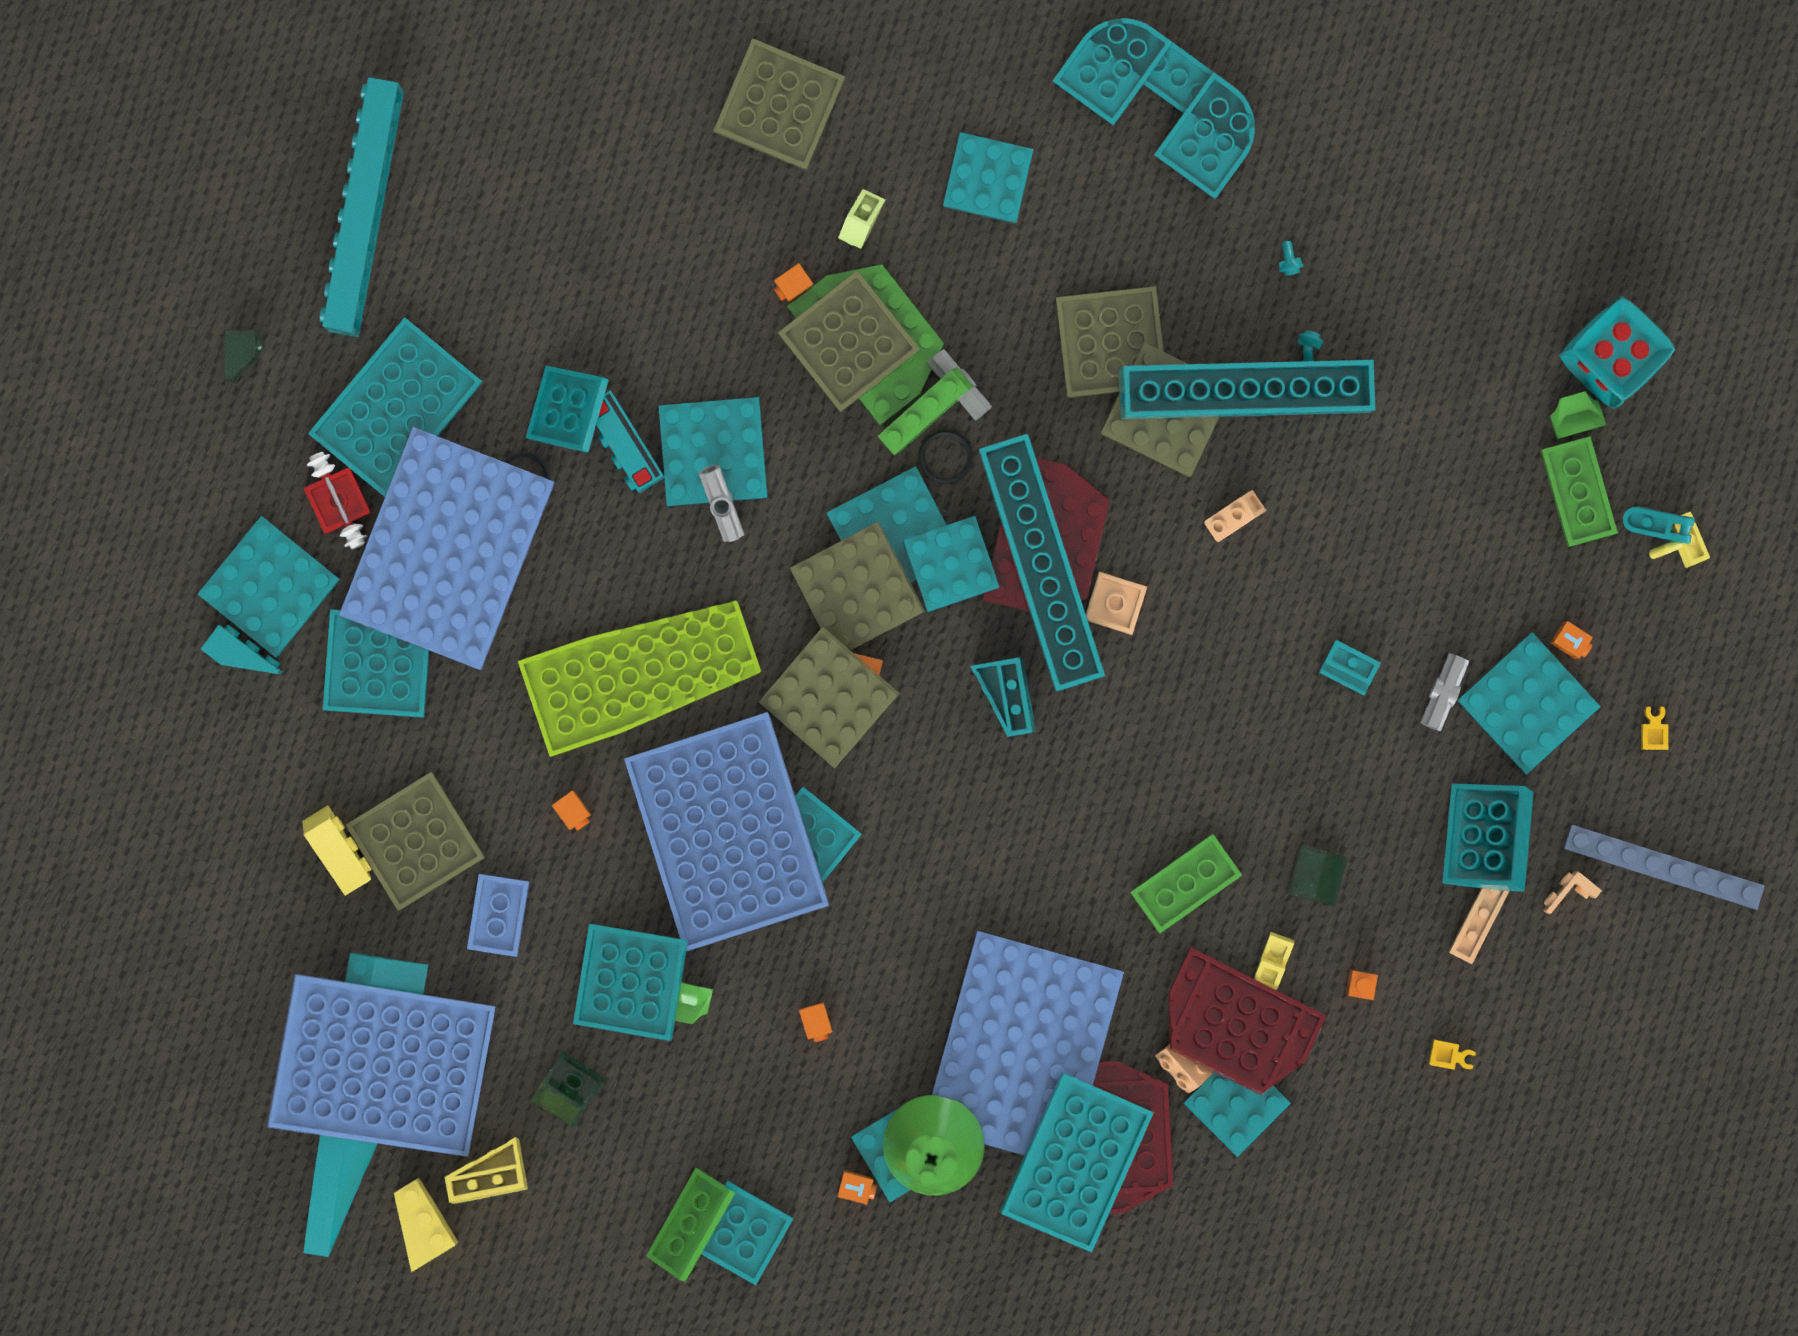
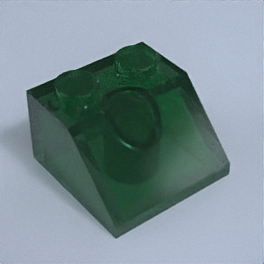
[1286,845,1348,907]
[531,1051,605,1128]

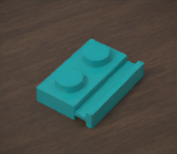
[1318,640,1381,696]

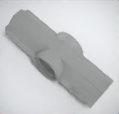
[927,349,992,421]
[699,465,744,542]
[1420,653,1469,731]

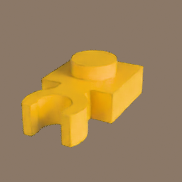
[1641,707,1668,750]
[1428,1039,1476,1070]

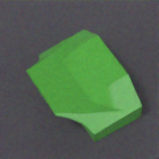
[1549,391,1606,440]
[675,982,713,1024]

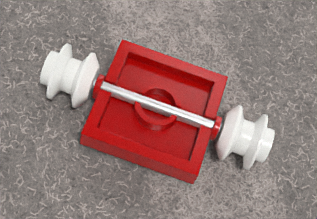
[304,452,371,549]

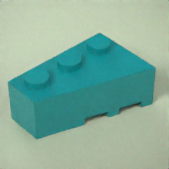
[970,657,1036,737]

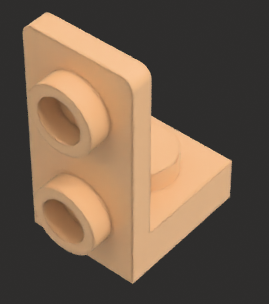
[1204,490,1266,542]
[1543,871,1602,914]

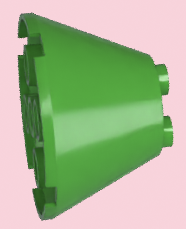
[883,1095,985,1196]

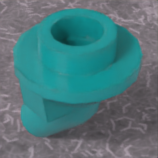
[1279,241,1304,276]
[1298,330,1323,362]

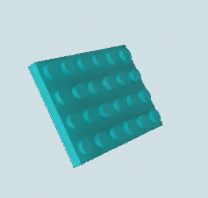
[308,317,483,497]
[999,1072,1154,1252]

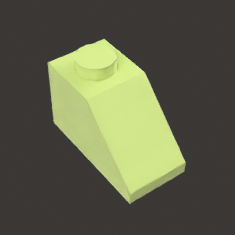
[838,189,885,249]

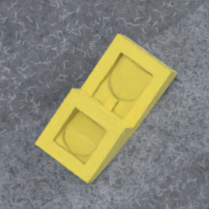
[1254,932,1294,990]

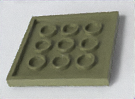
[714,38,845,171]
[778,271,920,413]
[1056,286,1164,398]
[1099,343,1219,477]
[790,522,925,651]
[759,627,900,768]
[345,772,485,911]

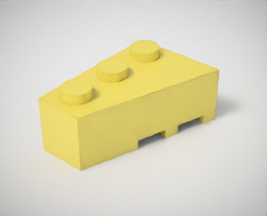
[302,805,372,896]
[445,1137,528,1204]
[394,1178,458,1272]

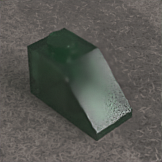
[225,330,264,383]

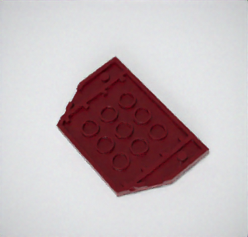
[983,458,1109,612]
[1168,948,1326,1095]
[1093,1060,1173,1214]

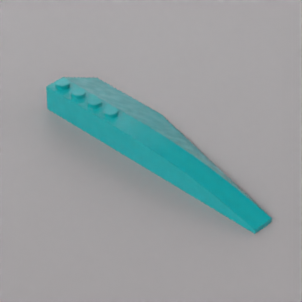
[303,953,428,1257]

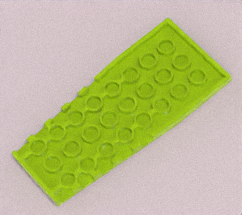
[518,601,761,757]

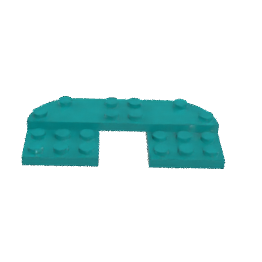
[1053,18,1255,199]

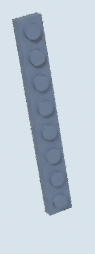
[1563,825,1765,910]

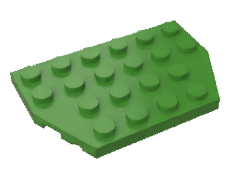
[787,265,944,426]

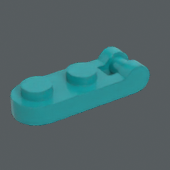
[1623,507,1695,544]

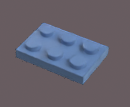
[467,874,530,957]

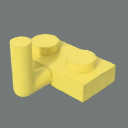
[1649,512,1710,568]

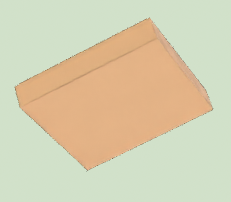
[1086,572,1147,635]

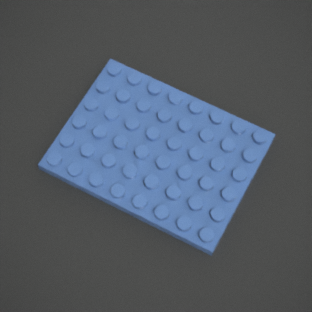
[339,427,555,670]
[624,712,830,951]
[932,931,1124,1155]
[267,974,495,1157]

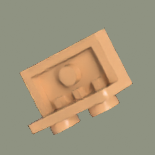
[1155,1043,1214,1093]

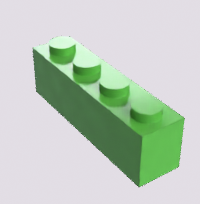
[878,367,974,455]

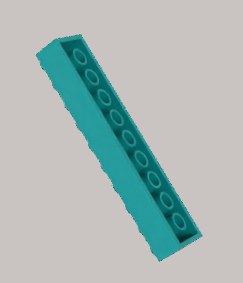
[320,77,404,337]
[1119,360,1375,419]
[979,434,1105,692]

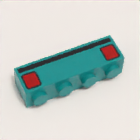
[596,390,664,493]

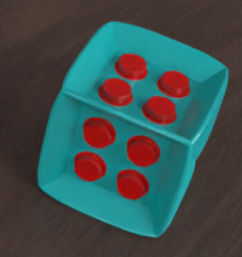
[1559,296,1676,409]

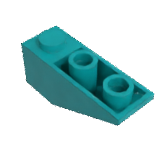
[201,625,283,674]

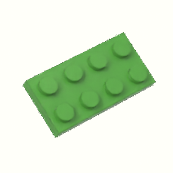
[1540,437,1618,547]
[1130,834,1242,934]
[646,1168,735,1282]

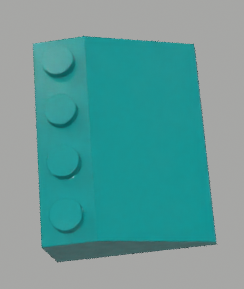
[1442,784,1534,892]

